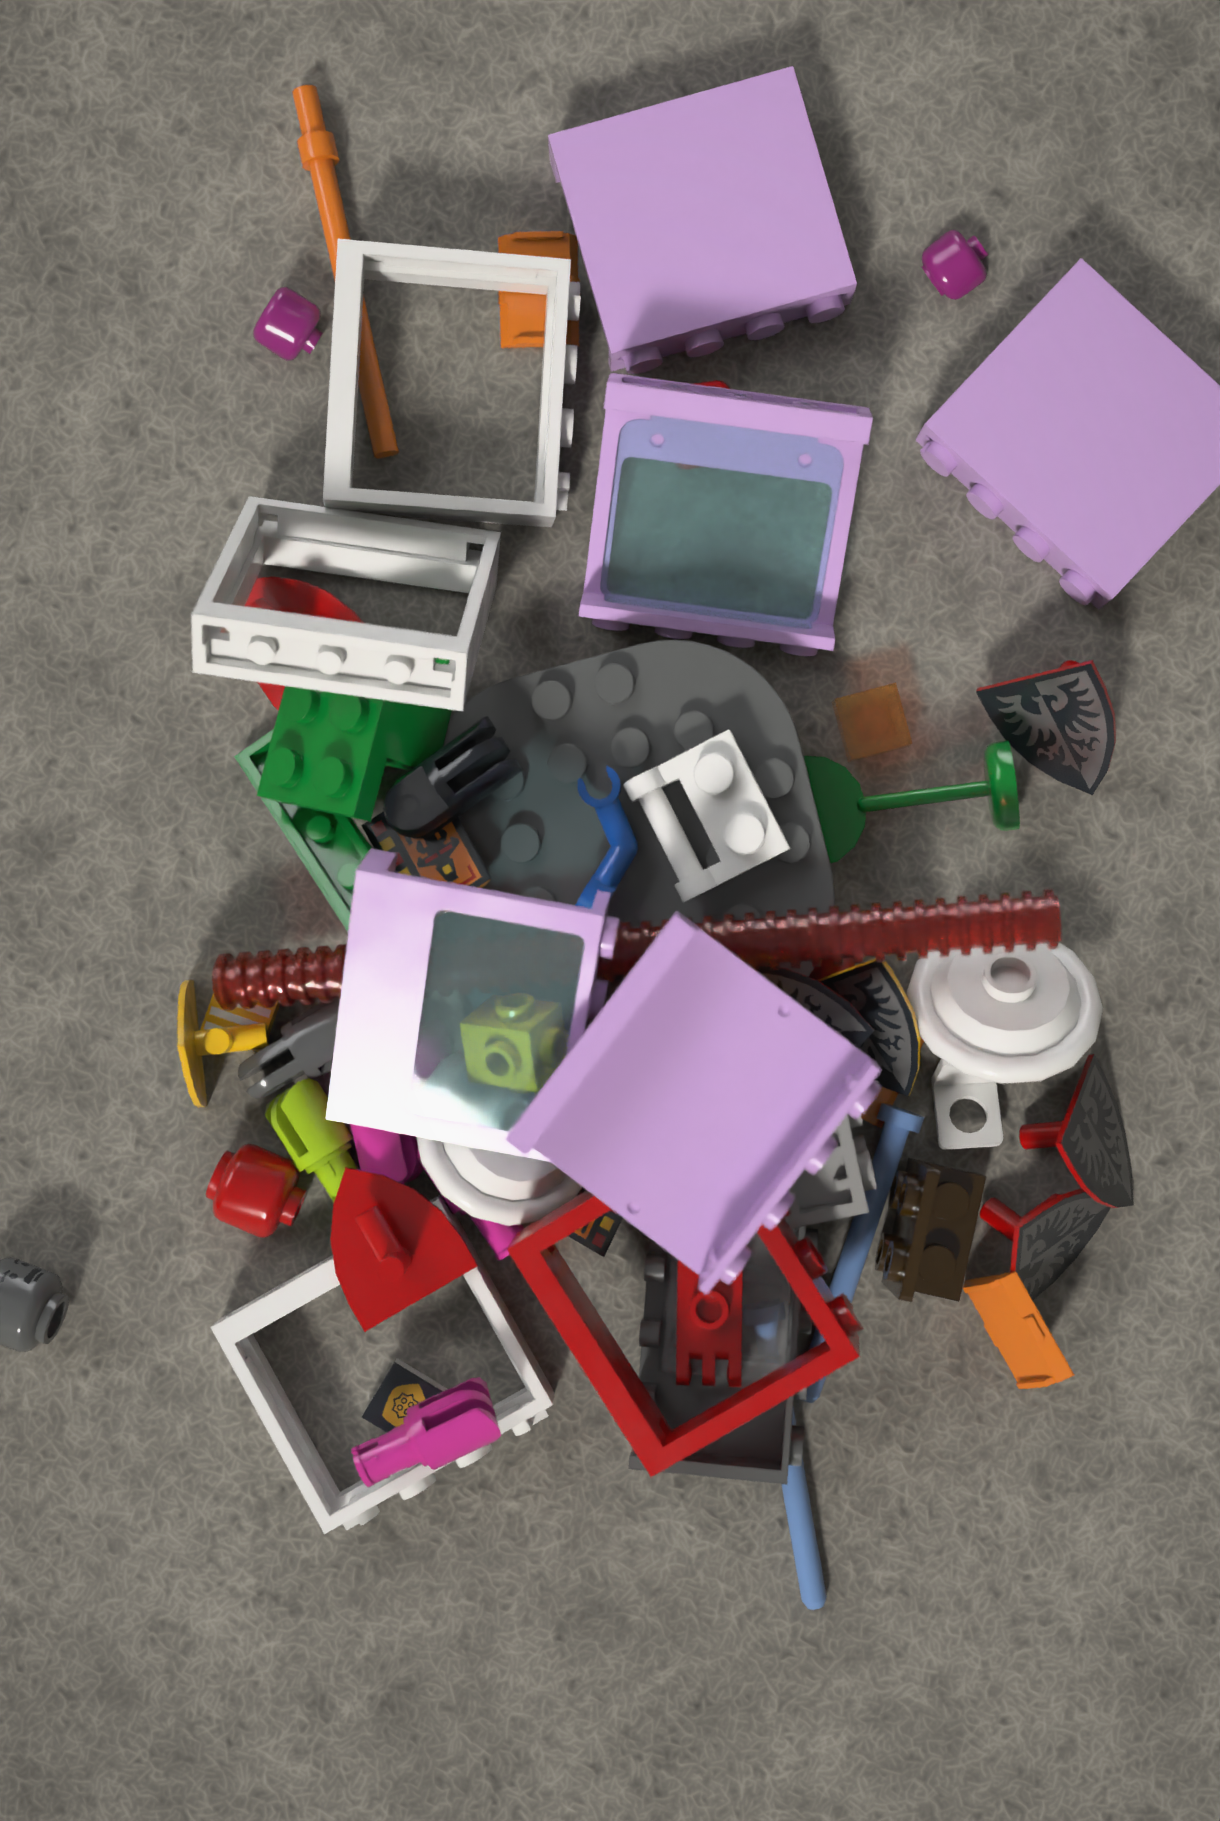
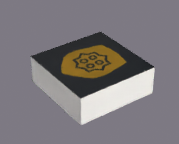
[362,1358,447,1433]

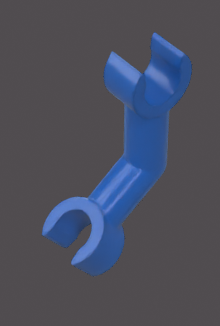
[575,766,638,909]

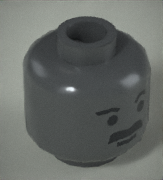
[0,1257,69,1352]

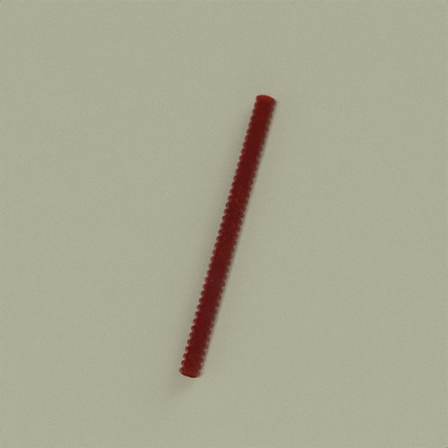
[212,889,1062,1011]

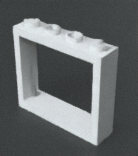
[323,239,581,527]
[191,496,501,711]
[210,1195,554,1534]

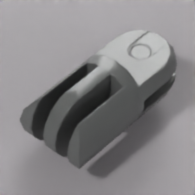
[238,999,340,1099]

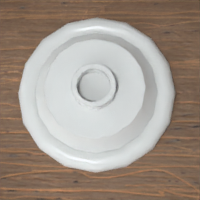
[907,924,1103,1084]
[416,1045,582,1226]

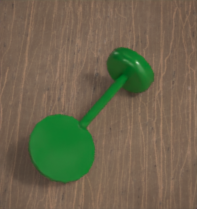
[804,740,1020,864]

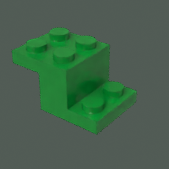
[257,658,452,822]

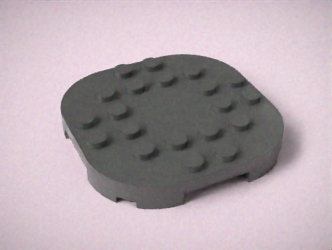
[442,640,836,1032]

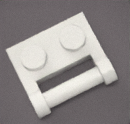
[623,729,791,903]

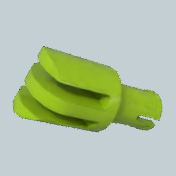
[265,1078,359,1203]

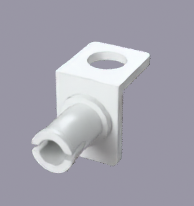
[931,1059,1003,1149]

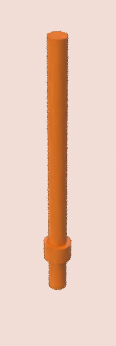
[292,85,399,459]

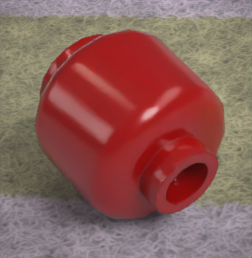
[205,1143,307,1238]

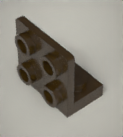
[875,1158,986,1302]

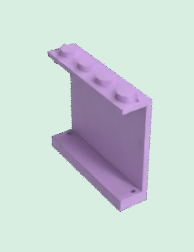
[548,66,857,374]
[916,258,1220,610]
[504,911,881,1295]

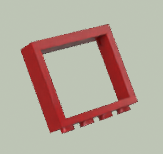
[507,1190,864,1477]

